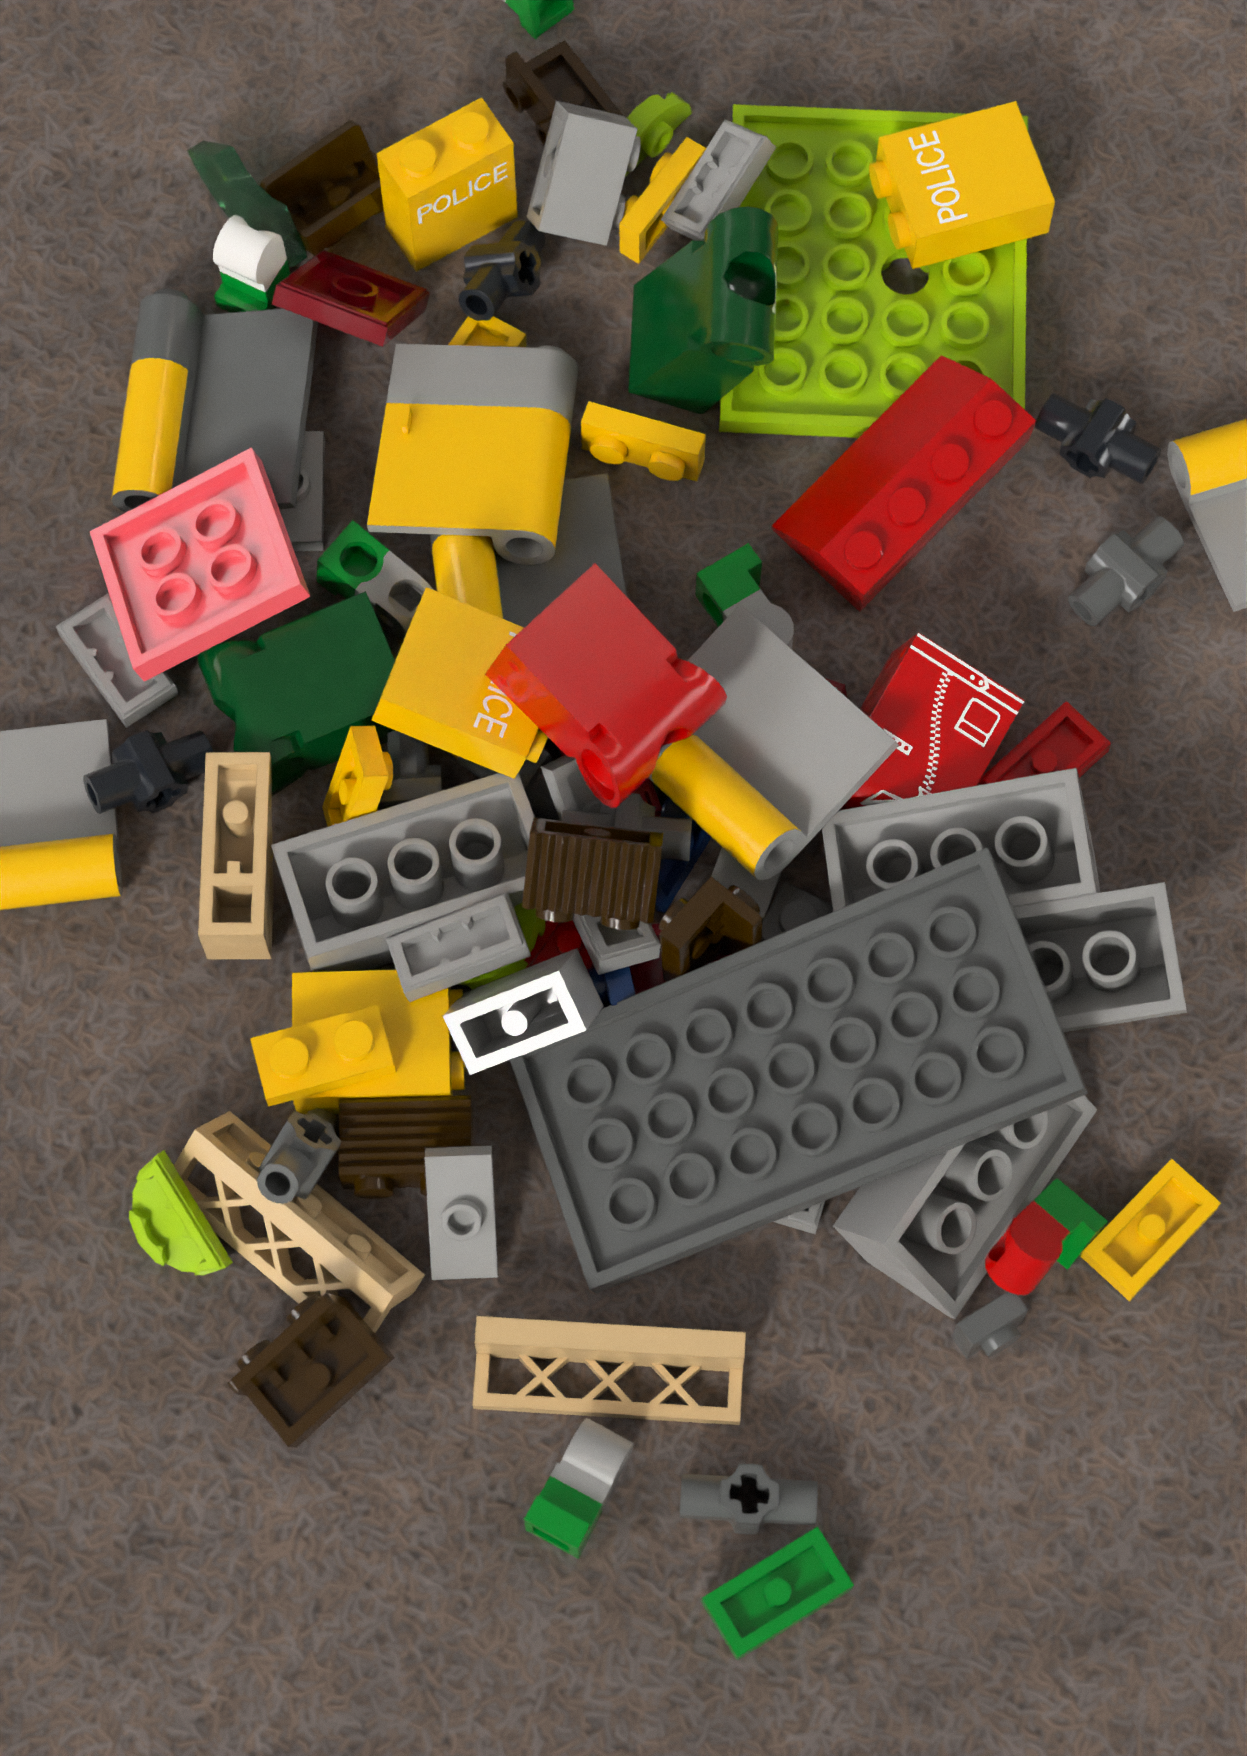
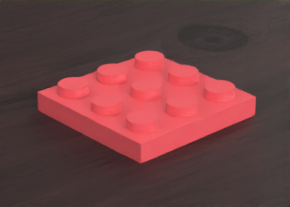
[89,447,311,682]

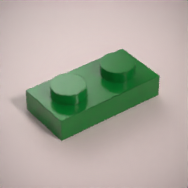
[701,1526,854,1661]

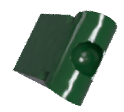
[628,206,778,414]
[197,591,396,796]

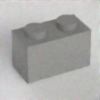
[527,100,641,246]
[443,948,604,1075]

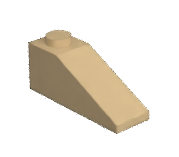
[198,752,273,959]

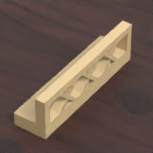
[174,1111,425,1333]
[472,1316,746,1425]

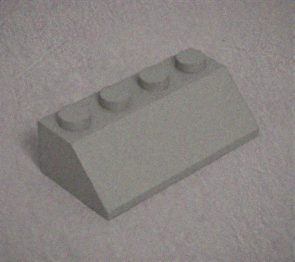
[822,768,1101,912]
[271,773,535,972]
[1013,882,1187,1032]
[833,1095,1097,1319]

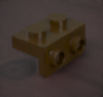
[503,40,624,147]
[259,120,384,256]
[659,877,762,982]
[228,1293,395,1448]

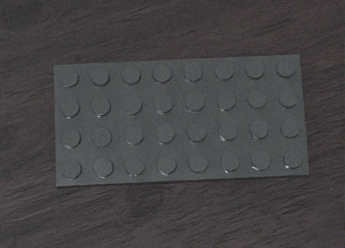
[510,847,1088,1294]

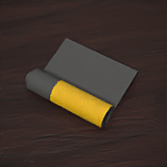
[111,289,319,512]
[430,473,626,628]

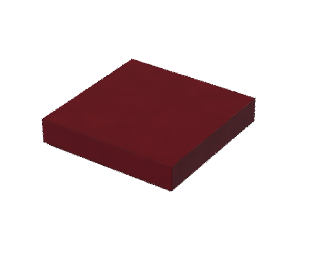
[272,250,430,347]

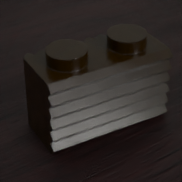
[522,818,664,930]
[339,1095,473,1199]

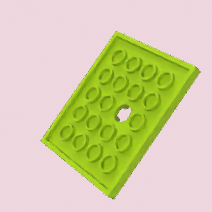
[719,104,1028,438]

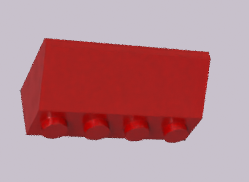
[771,355,1036,612]

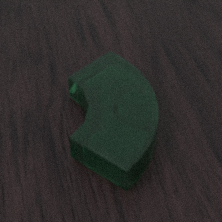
[187,140,308,268]

